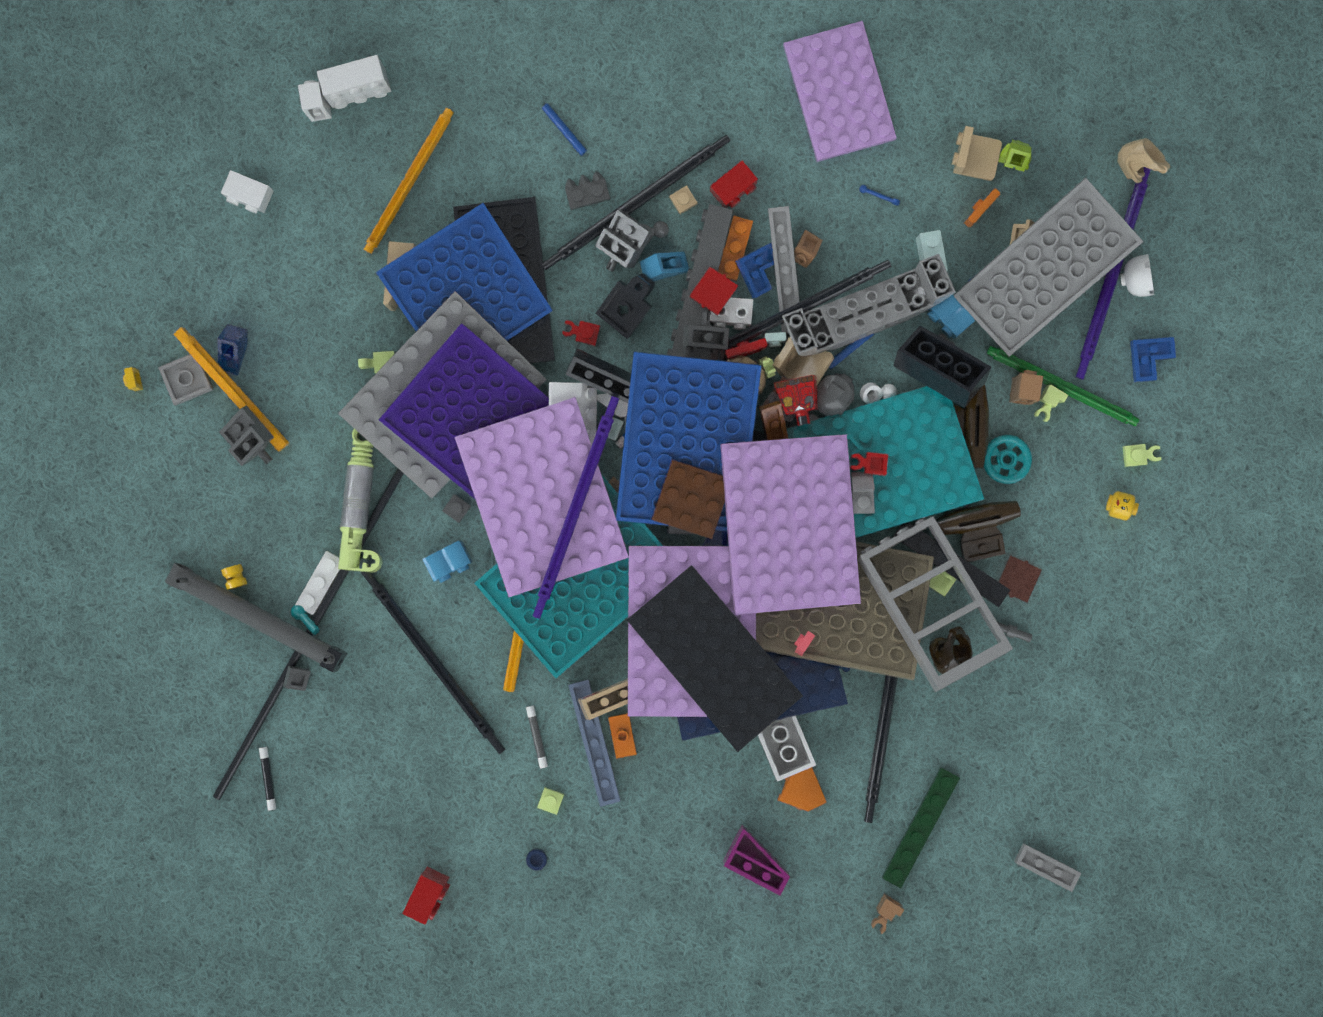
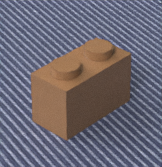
[1009,370,1043,405]

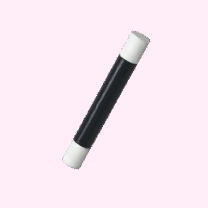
[259,747,276,810]

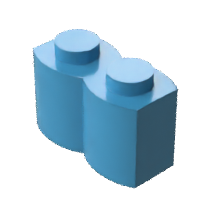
[927,294,975,339]
[422,540,473,583]

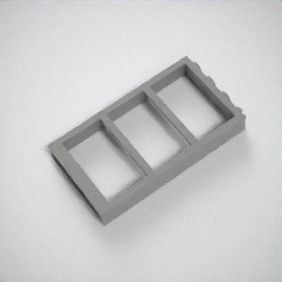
[858,517,1013,693]

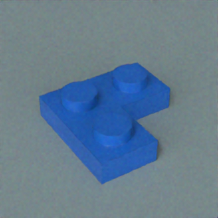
[735,242,774,299]
[1130,337,1176,382]

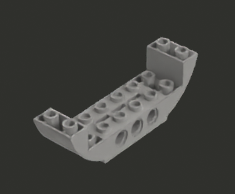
[782,254,956,356]

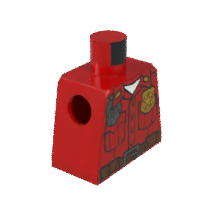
[774,375,818,426]

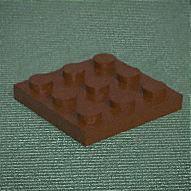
[652,459,725,539]

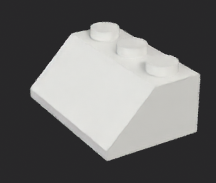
[549,382,597,445]

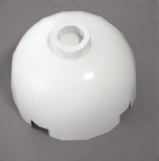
[1120,254,1154,297]

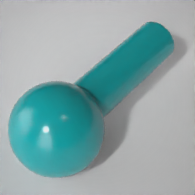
[291,605,320,635]

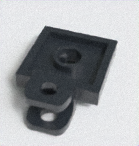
[595,273,655,339]

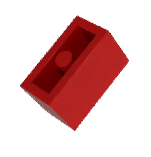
[710,160,758,208]

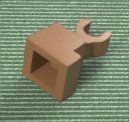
[871,893,904,934]

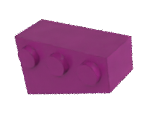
[723,824,790,896]

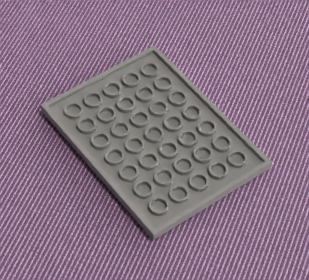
[338,291,547,498]

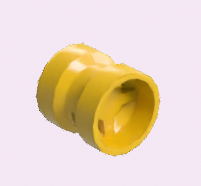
[221,564,247,590]

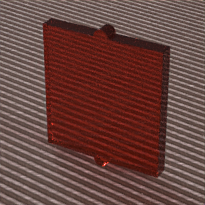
[999,556,1042,603]

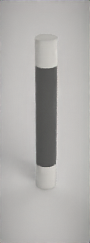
[526,705,548,768]

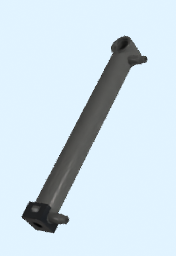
[165,562,347,672]

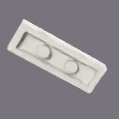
[295,551,340,615]

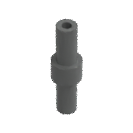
[997,622,1032,642]

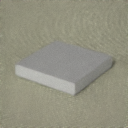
[158,354,214,406]

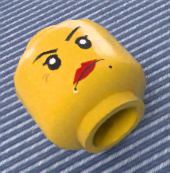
[1105,491,1139,521]

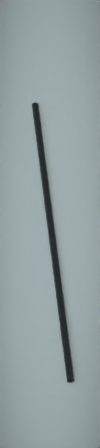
[213,468,404,800]

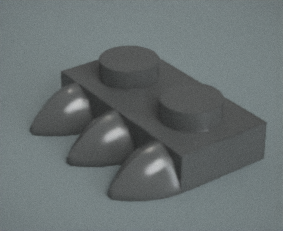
[565,171,610,210]

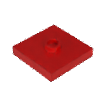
[724,338,768,361]

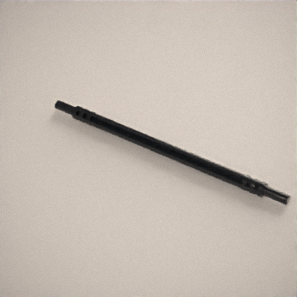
[542,135,730,270]
[725,259,892,351]
[361,572,506,754]
[864,675,898,823]

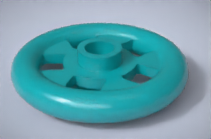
[984,435,1032,484]

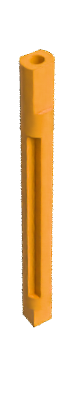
[174,327,289,452]

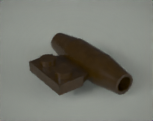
[953,385,989,468]
[935,501,1021,562]

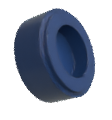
[526,848,547,871]

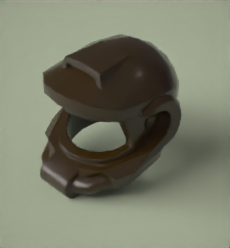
[929,626,973,674]

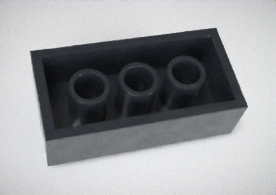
[893,325,991,408]

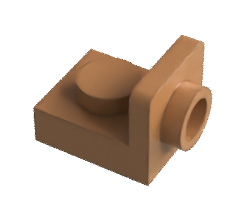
[794,230,823,268]

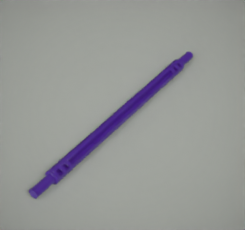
[1075,167,1151,380]
[532,396,619,619]

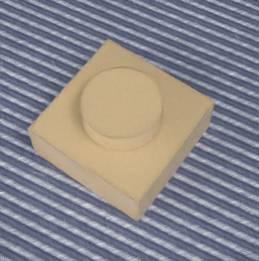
[669,185,697,214]

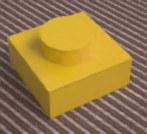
[123,367,143,391]

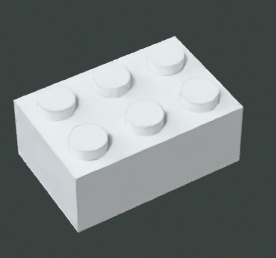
[317,55,391,109]
[758,716,816,782]

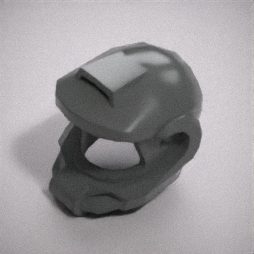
[817,373,855,416]

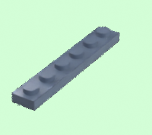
[568,679,621,807]

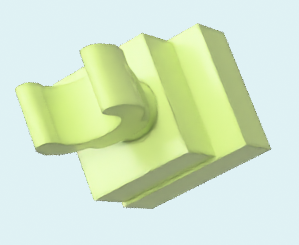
[1034,385,1068,422]

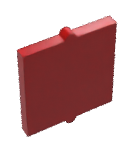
[689,267,738,316]

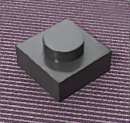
[442,494,472,523]
[283,666,311,691]

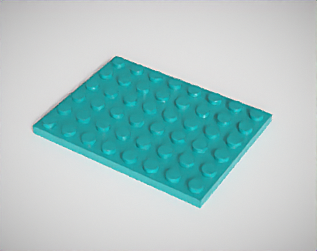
[787,386,984,538]
[474,474,663,678]

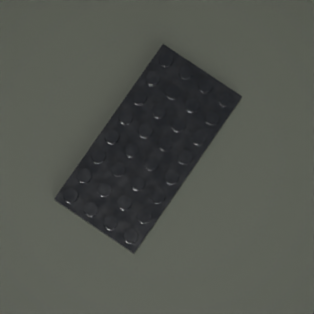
[453,197,555,364]
[627,565,803,752]

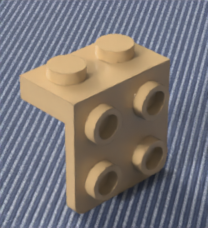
[952,126,1002,181]
[773,337,834,385]

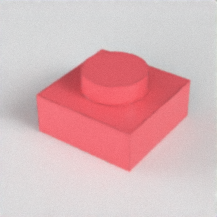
[794,631,815,657]

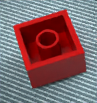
[402,866,451,925]

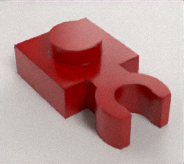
[562,320,600,346]
[850,452,888,476]

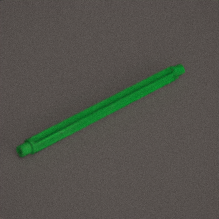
[986,345,1139,426]

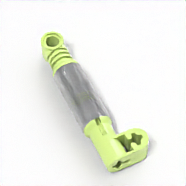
[338,429,382,572]

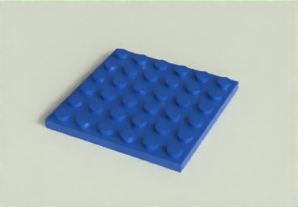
[376,203,553,340]

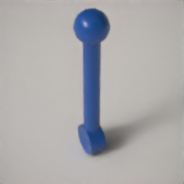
[859,185,900,206]

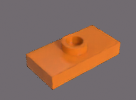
[964,188,1000,228]
[608,713,637,759]

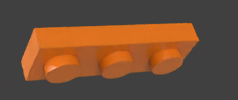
[718,216,753,281]

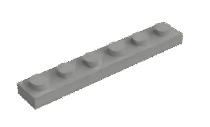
[768,206,799,333]

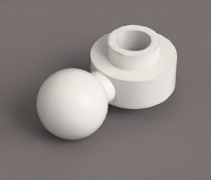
[860,382,897,404]

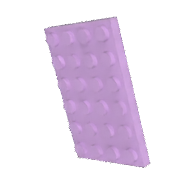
[783,21,897,162]

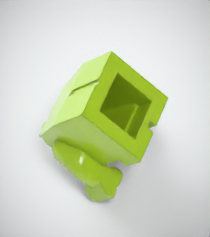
[998,140,1032,172]

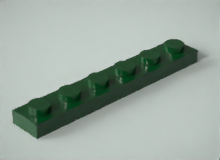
[882,767,960,889]

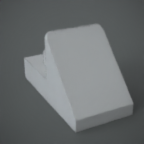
[851,472,875,514]

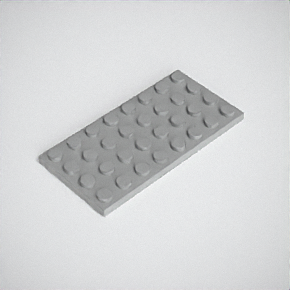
[954,177,1143,357]

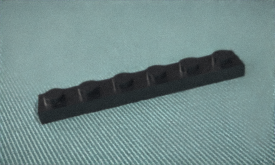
[893,523,1010,607]

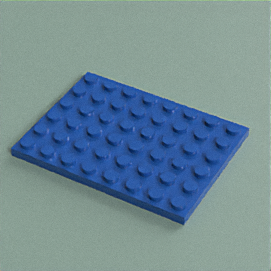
[616,351,762,531]

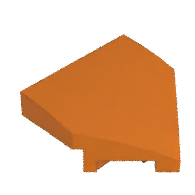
[777,767,827,811]

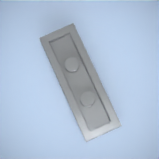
[1014,843,1081,892]

